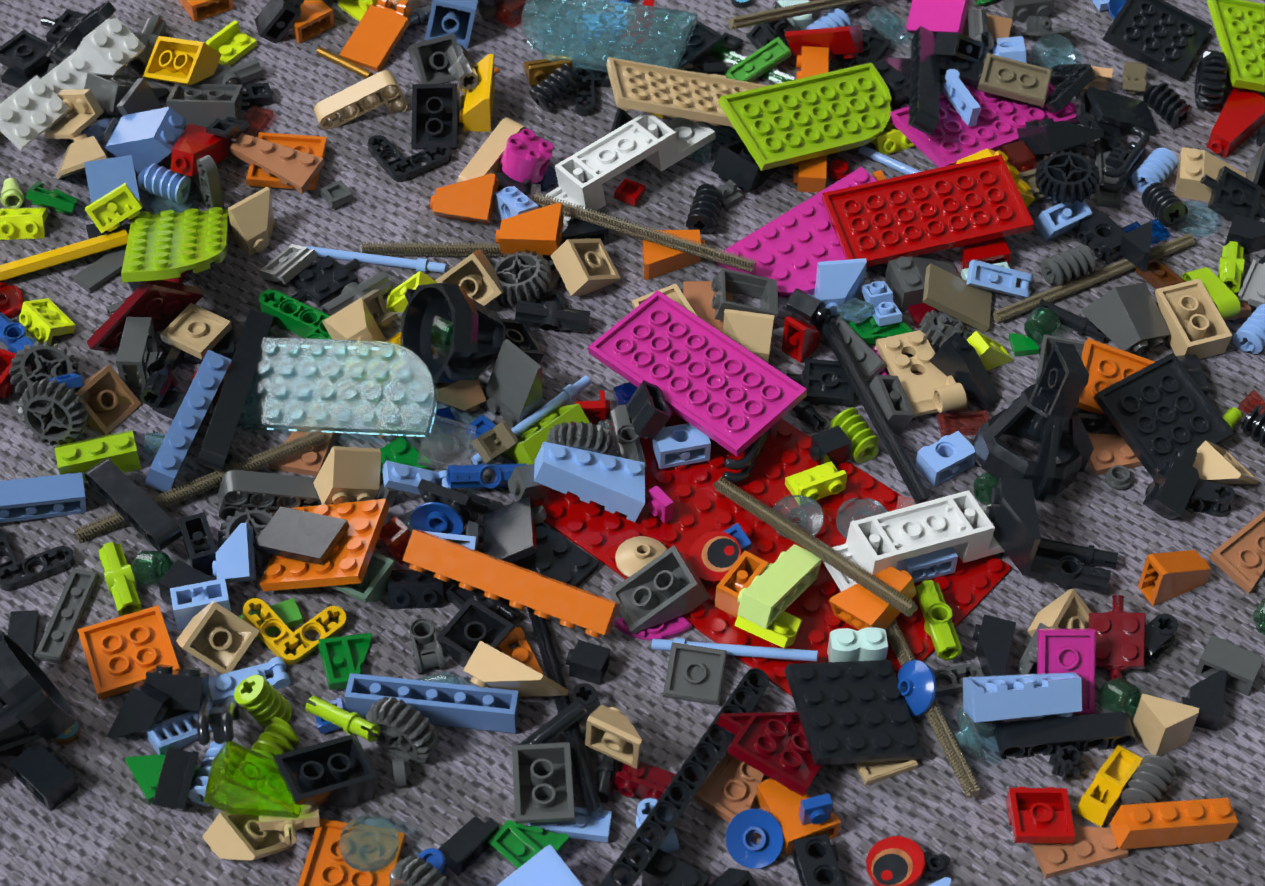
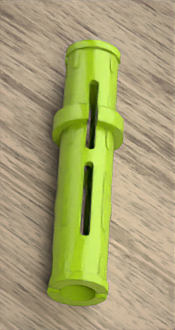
[306,696,381,743]

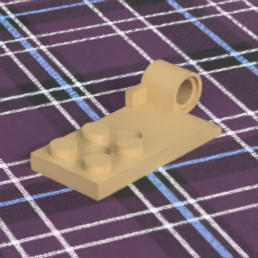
[876,330,967,417]

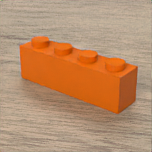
[1110,798,1238,849]

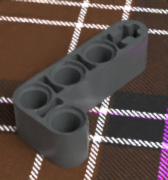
[218,470,322,521]

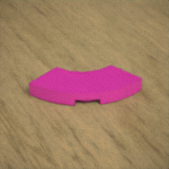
[614,616,692,641]

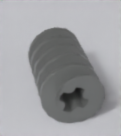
[1041,245,1096,285]
[1120,755,1176,805]

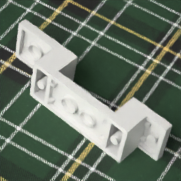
[0,14,146,151]
[545,113,716,227]
[822,490,1005,592]

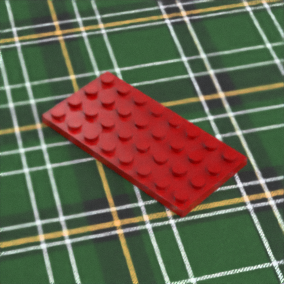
[822,154,1034,267]

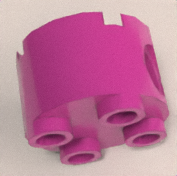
[501,129,553,184]

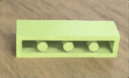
[737,544,822,629]

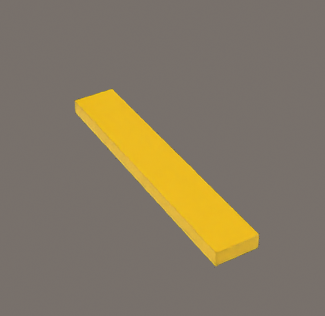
[0,229,128,281]

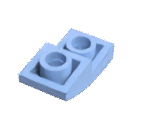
[861,281,902,326]

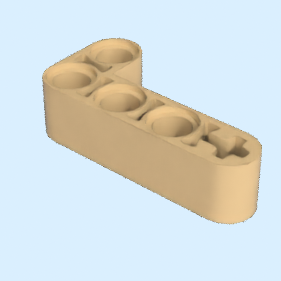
[314,70,408,130]
[457,117,527,183]

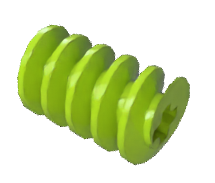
[830,407,880,464]
[234,674,293,727]
[240,717,300,780]

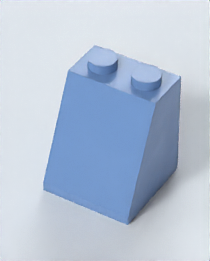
[425,0,478,49]
[105,107,188,174]
[84,155,142,220]

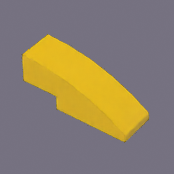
[1075,745,1143,827]

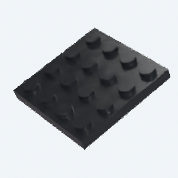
[1102,0,1212,81]
[1093,353,1234,480]
[784,660,924,765]

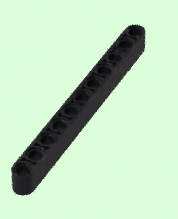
[600,668,769,886]

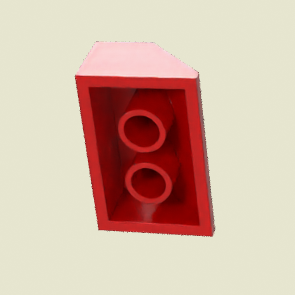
[785,26,863,60]

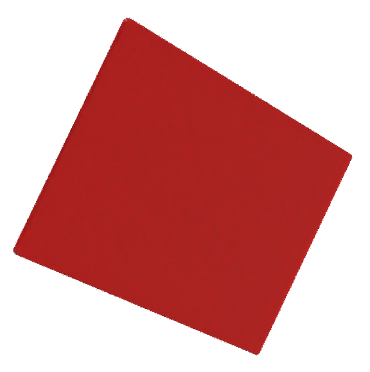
[533,411,1010,697]

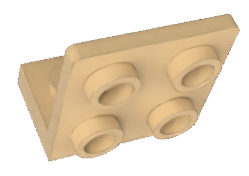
[44,89,104,140]

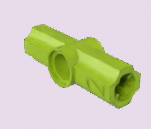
[1218,241,1245,294]
[98,542,142,617]
[916,580,962,661]

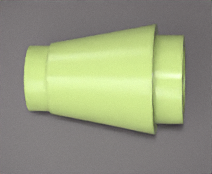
[0,178,24,209]

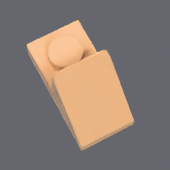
[1083,66,1113,90]

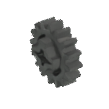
[919,310,971,348]

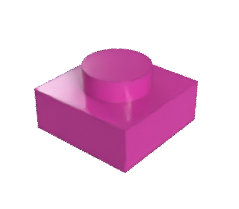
[647,486,673,523]

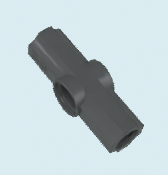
[967,9,994,64]
[129,15,167,72]
[447,44,479,91]
[195,58,263,85]
[321,272,393,316]
[610,405,647,472]

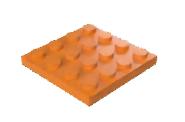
[260,499,390,592]

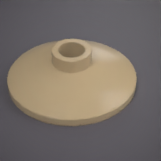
[615,536,667,578]

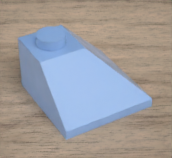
[814,258,867,316]

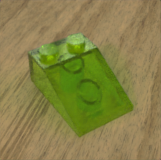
[204,741,302,818]

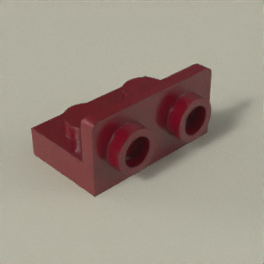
[615,762,675,800]

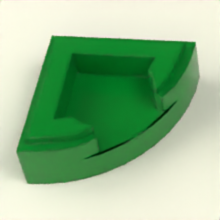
[1008,333,1039,357]

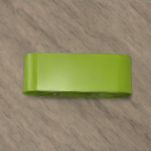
[1181,267,1241,319]

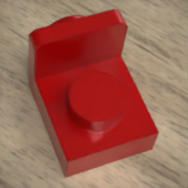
[575,390,610,424]

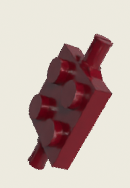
[1089,595,1146,688]

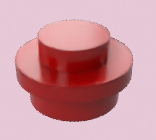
[826,159,850,180]

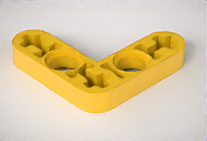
[243,598,346,665]

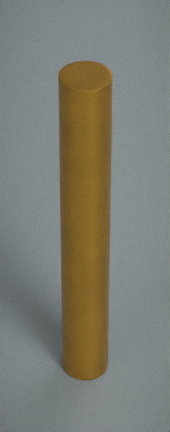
[316,47,373,79]

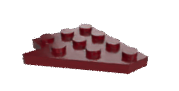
[87,280,204,352]
[716,712,822,797]

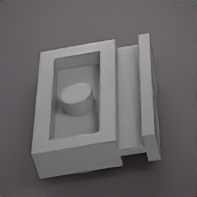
[259,244,318,284]
[1237,260,1265,307]

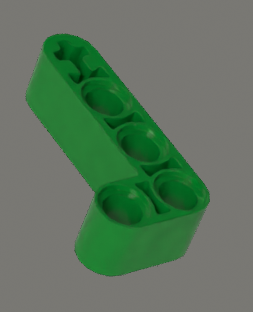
[259,289,337,365]

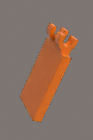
[339,0,412,72]

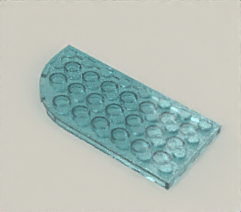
[522,0,698,72]
[238,337,437,437]

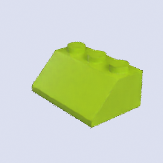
[504,404,590,465]
[54,429,141,482]

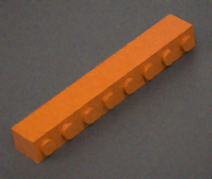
[793,46,829,193]
[402,529,621,638]

